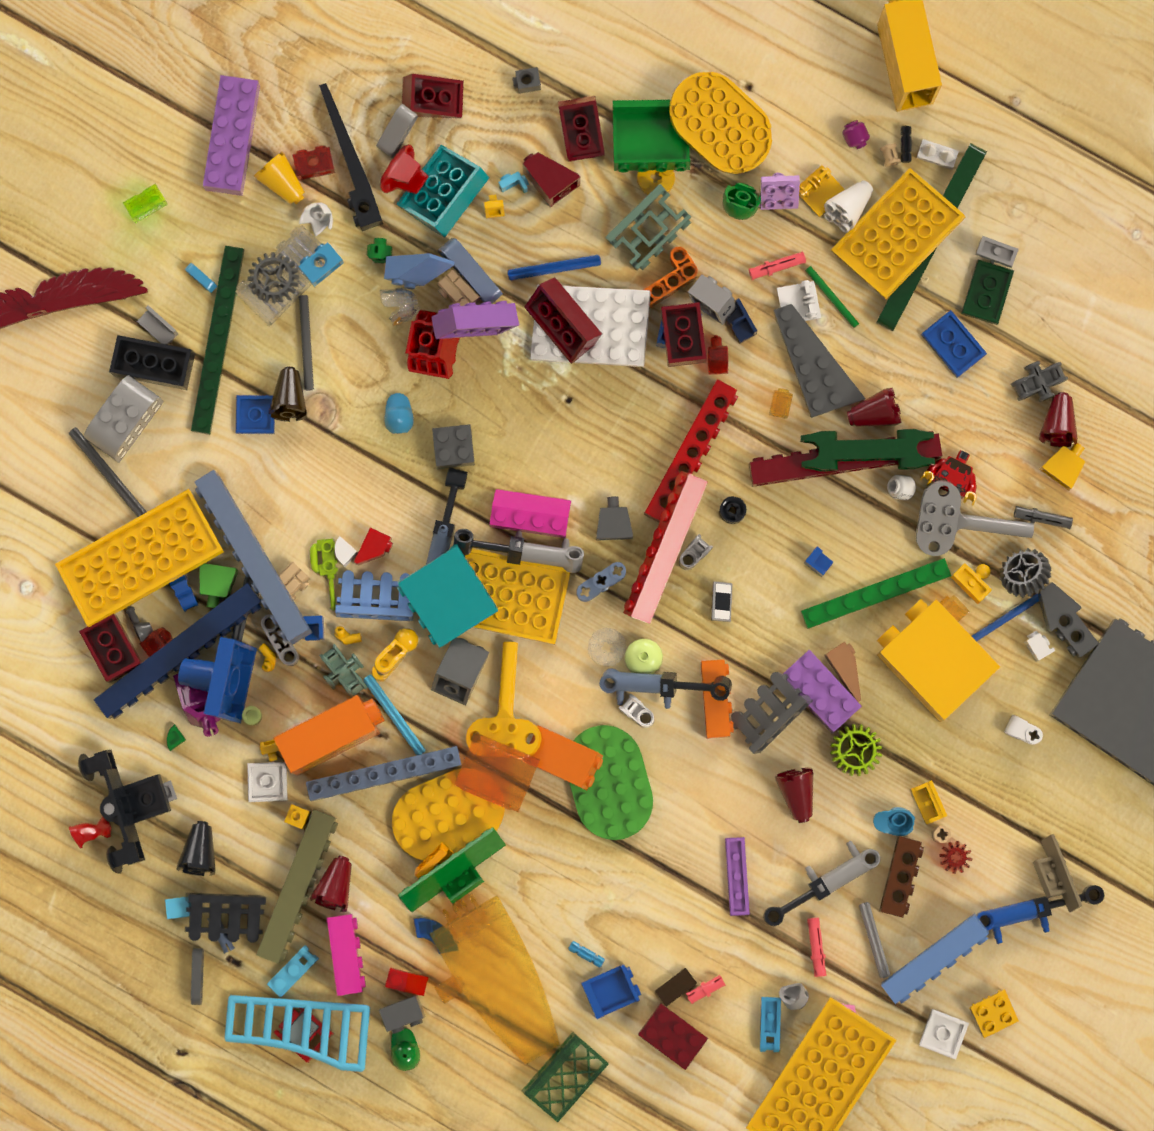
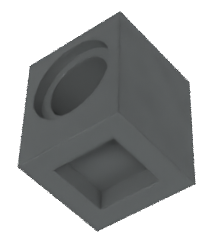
[512,67,541,94]

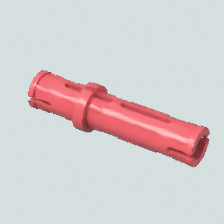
[749,251,806,280]
[807,918,827,977]

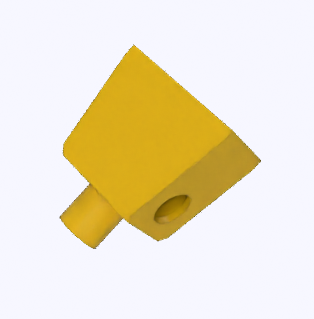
[1039,443,1085,491]

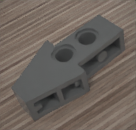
[1038,582,1099,657]

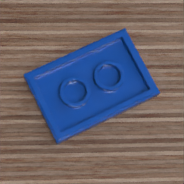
[921,310,987,378]

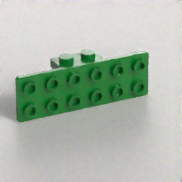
[398,827,506,912]

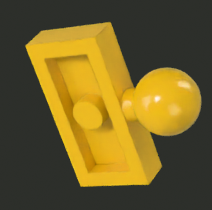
[951,563,992,604]

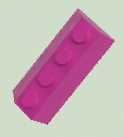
[489,489,571,538]
[327,914,366,996]

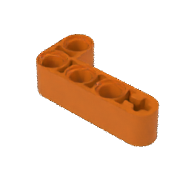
[643,247,698,309]

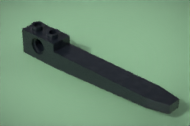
[319,83,383,231]

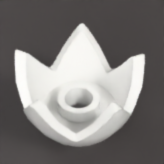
[299,202,333,236]

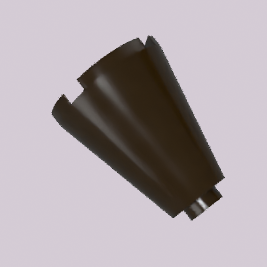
[269,366,307,422]

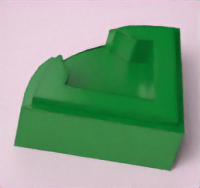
[167,724,186,751]

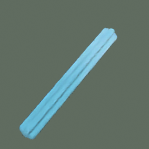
[363,674,426,755]

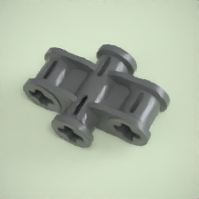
[1011,361,1068,402]

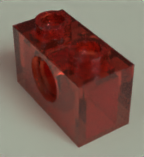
[293,146,335,181]

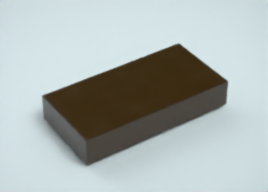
[655,968,697,1007]

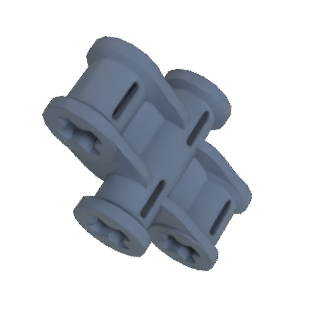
[577,562,626,602]

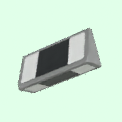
[711,582,732,622]

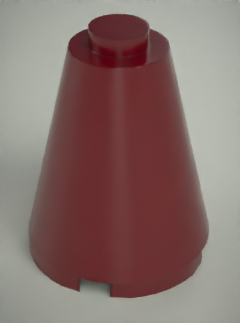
[1039,392,1078,448]
[775,767,814,823]
[310,856,352,912]

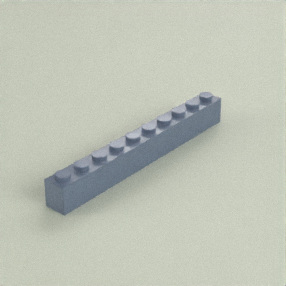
[194,470,312,645]

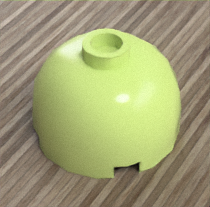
[625,638,663,674]

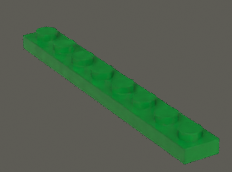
[801,558,951,629]

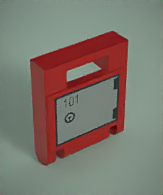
[273,1008,334,1063]

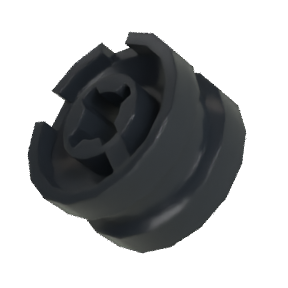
[719,496,747,524]

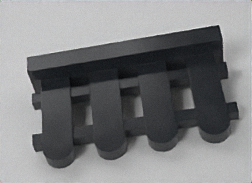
[185,893,266,943]

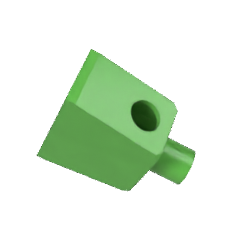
[200,563,238,609]

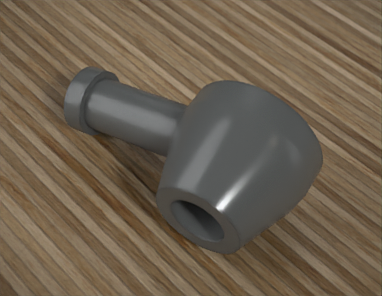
[125,607,154,642]

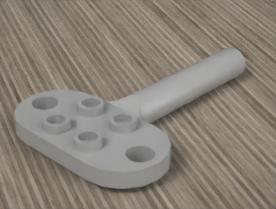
[916,480,1034,556]

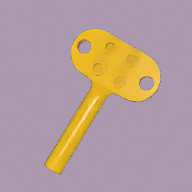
[466,642,541,758]

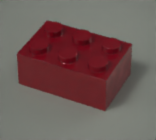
[661,302,707,367]
[79,613,142,683]
[638,1003,708,1070]

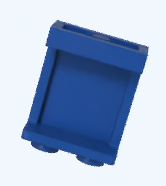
[581,964,641,1019]

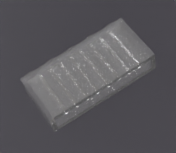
[235,225,325,327]

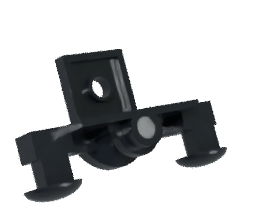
[78,749,172,874]

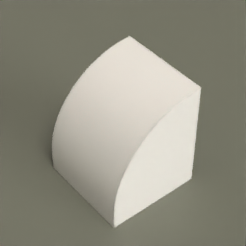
[335,536,358,567]

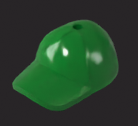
[391,1028,420,1071]

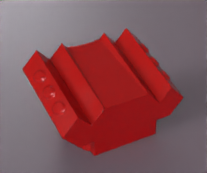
[405,310,460,379]

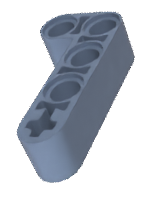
[438,238,503,304]

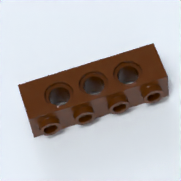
[879,836,924,918]

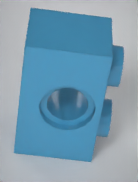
[298,242,344,287]

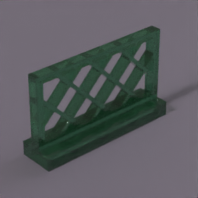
[522,1032,609,1123]

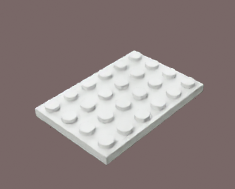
[530,284,651,367]

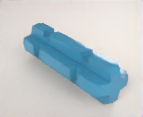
[568,941,605,967]

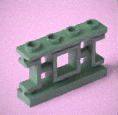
[605,184,692,270]

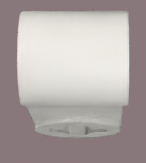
[618,694,654,728]
[1004,715,1043,745]

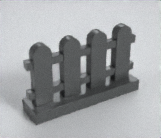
[731,672,813,754]

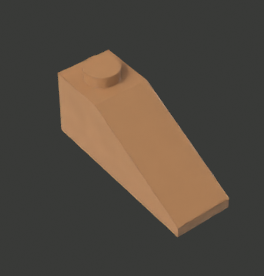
[824,641,861,702]

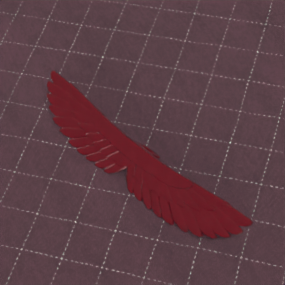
[0,267,148,329]

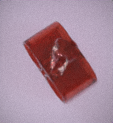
[708,335,728,375]

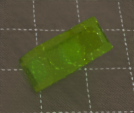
[123,183,168,223]

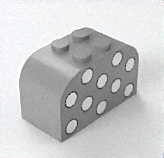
[84,375,164,463]

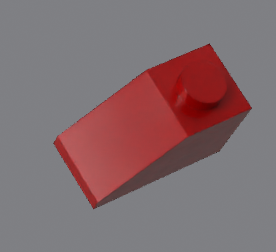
[354,528,393,566]
[385,968,429,996]

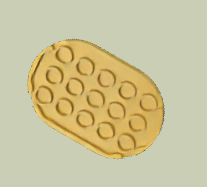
[669,72,772,174]
[392,768,505,860]

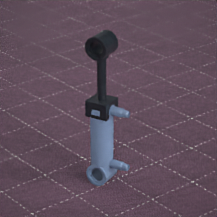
[426,467,468,564]
[599,668,732,709]

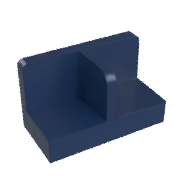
[727,298,757,344]

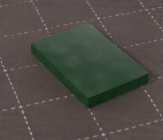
[961,260,1014,325]

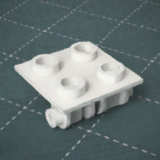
[777,280,821,321]

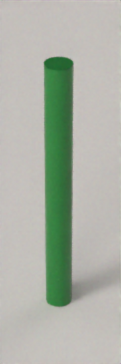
[805,266,859,328]

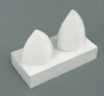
[917,139,959,170]

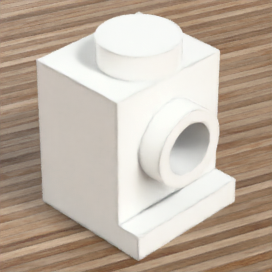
[1024,630,1055,662]

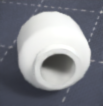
[887,475,916,500]

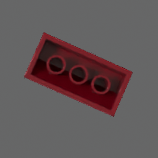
[524,277,602,364]

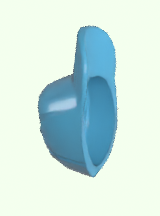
[384,393,414,434]
[873,807,915,836]

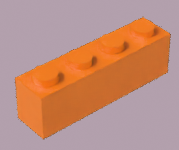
[701,659,734,739]

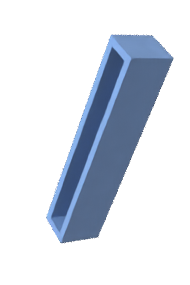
[881,913,989,1004]

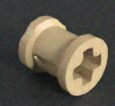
[880,143,901,167]
[932,826,951,843]

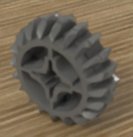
[248,252,300,304]
[999,548,1052,598]

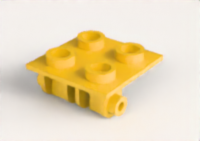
[799,165,845,217]
[969,989,1019,1038]

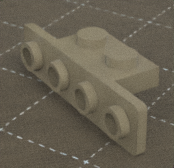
[1033,834,1082,912]

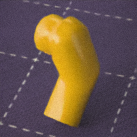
[334,626,362,645]
[258,643,276,672]

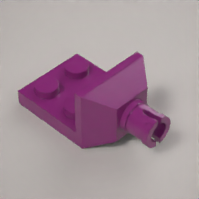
[173,674,221,737]

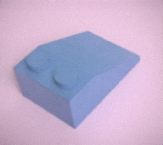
[384,253,454,289]

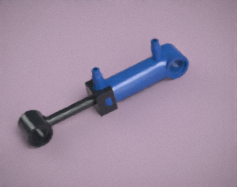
[976,885,1105,944]

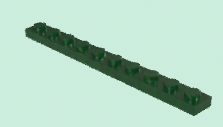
[191,246,245,435]

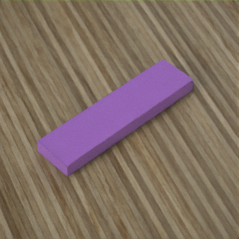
[725,837,750,916]

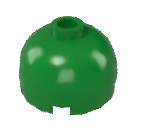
[722,183,761,220]

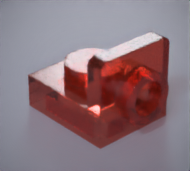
[139,627,173,657]

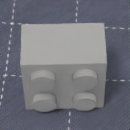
[688,274,737,325]

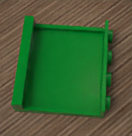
[613,99,690,173]

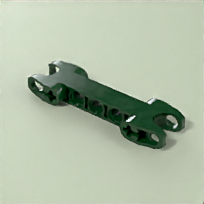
[800,429,935,472]

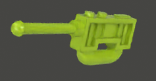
[310,539,338,611]

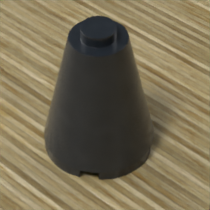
[176,821,216,876]

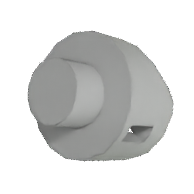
[779,983,809,1010]

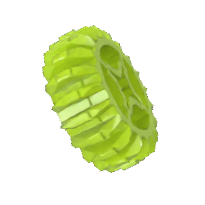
[830,724,882,776]

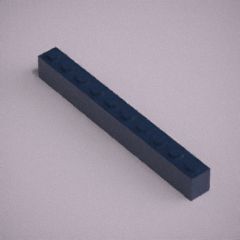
[94,583,262,719]

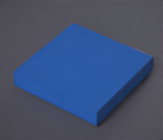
[236,395,275,434]

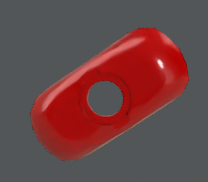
[380,144,428,194]

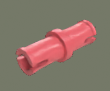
[686,975,726,1004]

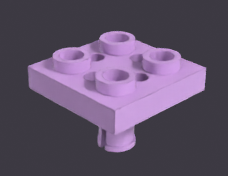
[760,172,800,210]

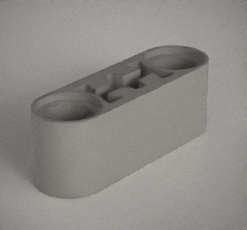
[376,104,418,158]
[261,614,299,666]

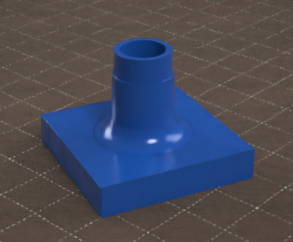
[178,637,257,724]

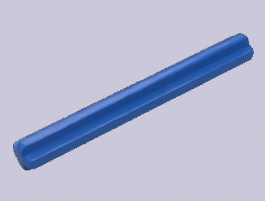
[508,255,601,280]

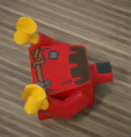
[920,450,977,506]

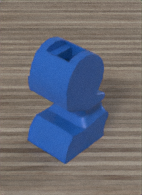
[169,574,199,612]

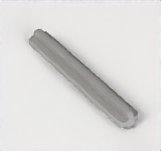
[859,902,890,978]

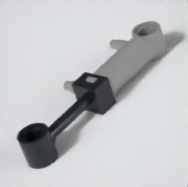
[453,529,584,573]
[763,841,880,926]

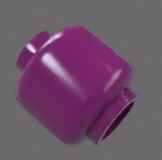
[842,120,870,149]

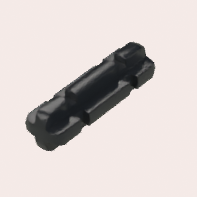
[901,126,912,163]

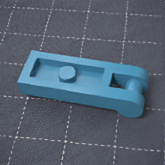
[760,997,781,1052]

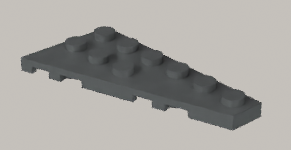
[773,304,866,418]

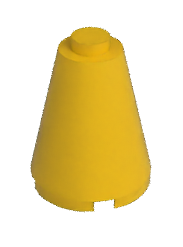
[254,151,305,205]

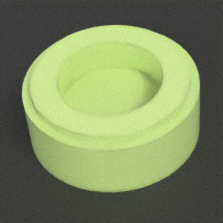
[242,706,262,725]

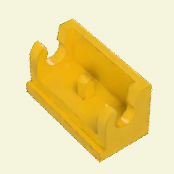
[910,780,947,825]

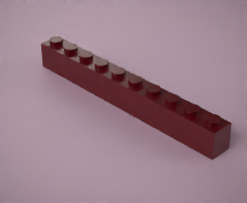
[749,431,943,487]

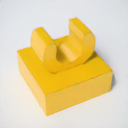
[484,194,505,218]
[260,739,279,762]

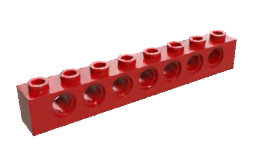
[644,379,739,523]

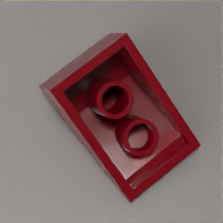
[402,74,464,119]
[558,96,605,162]

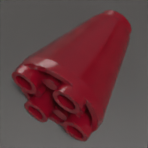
[847,387,902,427]

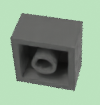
[432,424,475,469]
[379,995,426,1034]

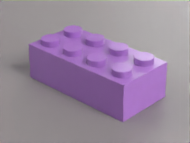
[431,301,519,339]
[782,650,862,733]

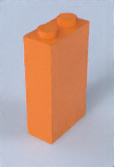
[522,725,603,791]

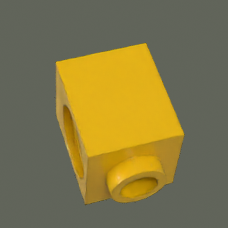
[284,804,311,830]

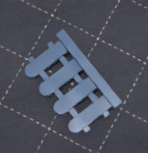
[335,570,414,621]

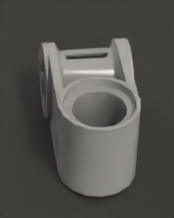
[679,534,713,570]

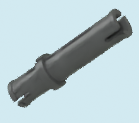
[1014,506,1073,529]

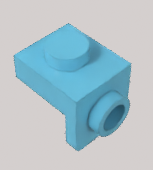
[498,171,529,193]

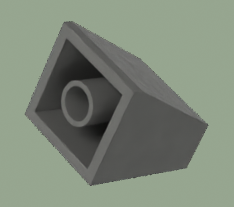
[431,637,489,706]

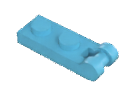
[267,945,319,998]

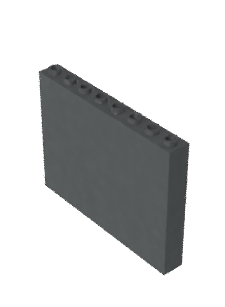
[1049,618,1154,786]

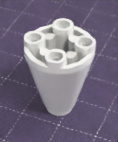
[824,180,873,233]

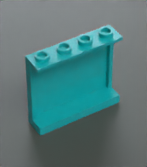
[397,544,498,648]

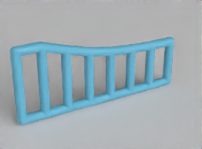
[224,995,370,1072]

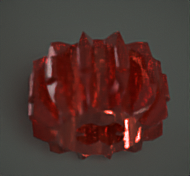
[939,841,972,874]

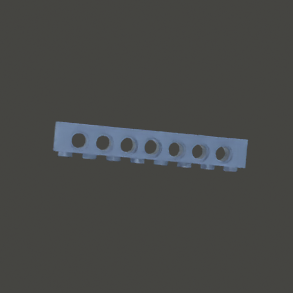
[306,746,462,801]

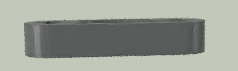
[191,948,204,1005]

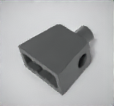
[596,496,633,541]

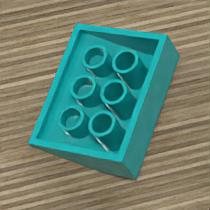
[396,145,490,238]

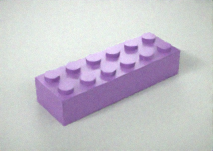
[203,75,260,196]

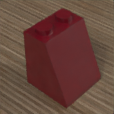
[523,152,581,207]

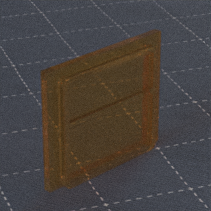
[454,733,540,812]

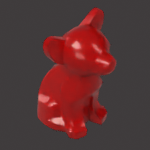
[69,817,112,849]

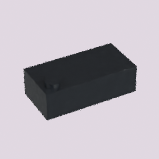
[109,335,195,390]

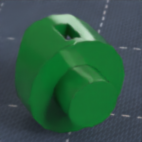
[366,238,392,264]

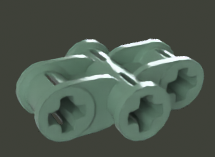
[319,644,368,698]

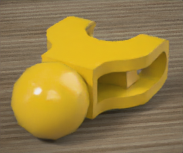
[371,628,419,682]

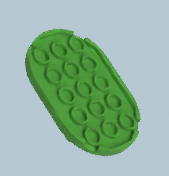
[569,725,653,840]

